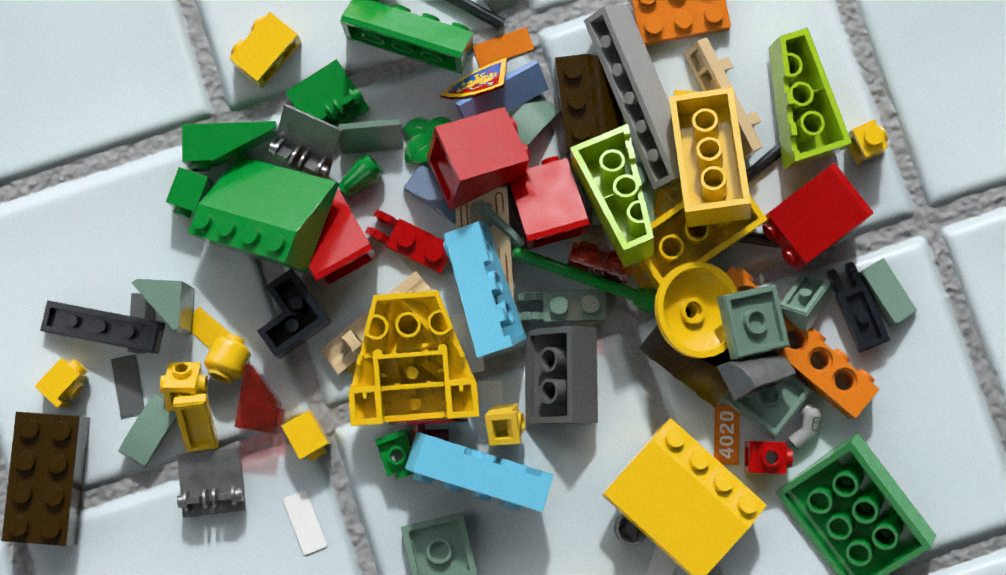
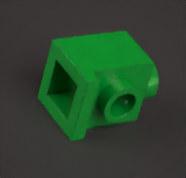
[374,429,414,480]

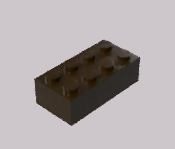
[1,411,90,546]

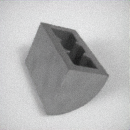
[717,351,796,401]

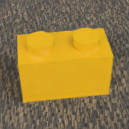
[229,11,302,88]

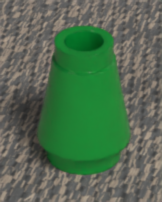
[339,154,384,198]

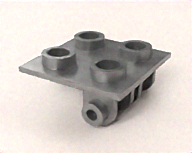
[267,104,342,178]
[177,447,246,518]

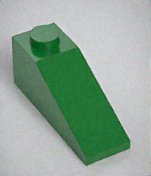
[182,121,279,172]

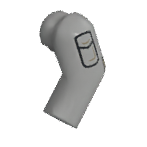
[788,403,822,450]

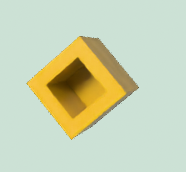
[282,410,331,462]

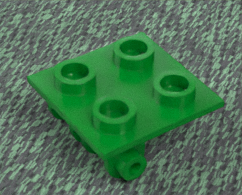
[285,59,370,127]

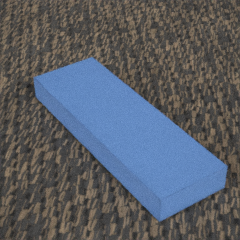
[455,60,549,119]

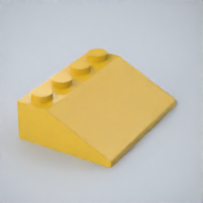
[602,418,767,575]

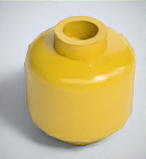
[204,334,251,383]

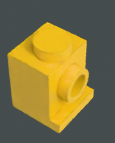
[848,119,888,165]
[34,358,88,409]
[485,403,525,446]

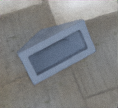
[403,163,456,224]

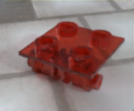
[567,241,632,284]

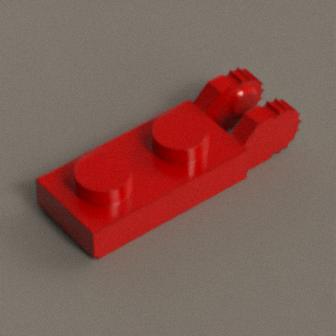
[365,210,449,275]

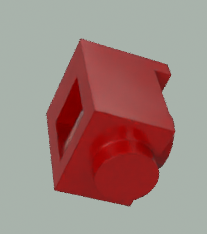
[744,441,793,474]

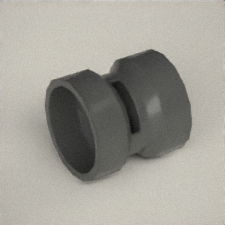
[614,514,647,545]

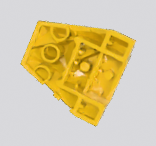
[348,290,479,426]

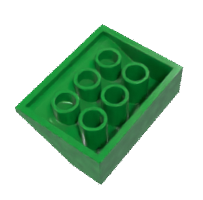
[188,156,340,273]
[775,432,936,575]

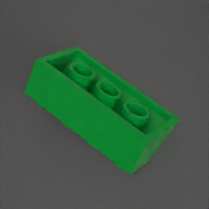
[340,0,473,74]

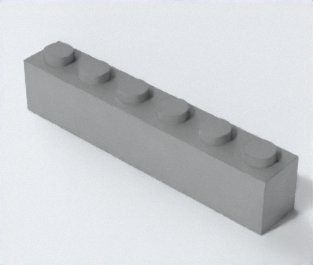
[583,4,681,190]

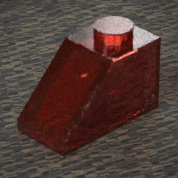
[234,364,286,434]

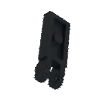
[827,262,890,353]

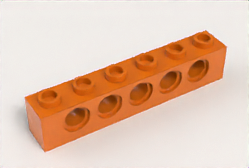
[725,266,880,419]

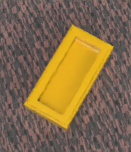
[173,394,219,452]

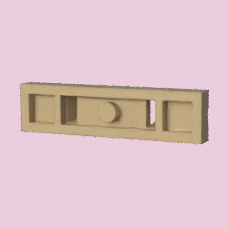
[684,37,763,159]
[319,271,433,375]

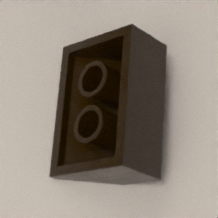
[554,54,624,156]
[639,308,736,407]

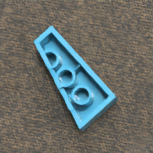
[443,220,527,358]
[405,432,554,512]

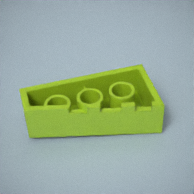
[768,27,852,171]
[570,124,654,268]

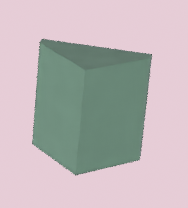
[132,279,195,336]

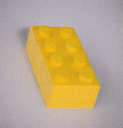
[669,87,751,227]
[637,195,768,290]

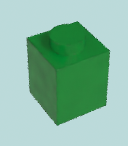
[166,167,214,219]

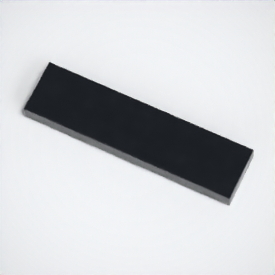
[40,300,166,354]

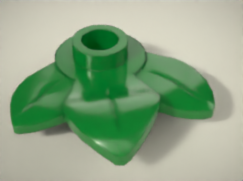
[403,117,453,164]

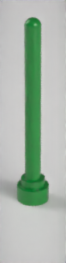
[512,247,657,314]

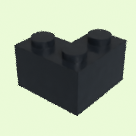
[257,269,332,359]

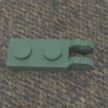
[518,289,606,323]

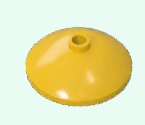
[655,262,738,358]

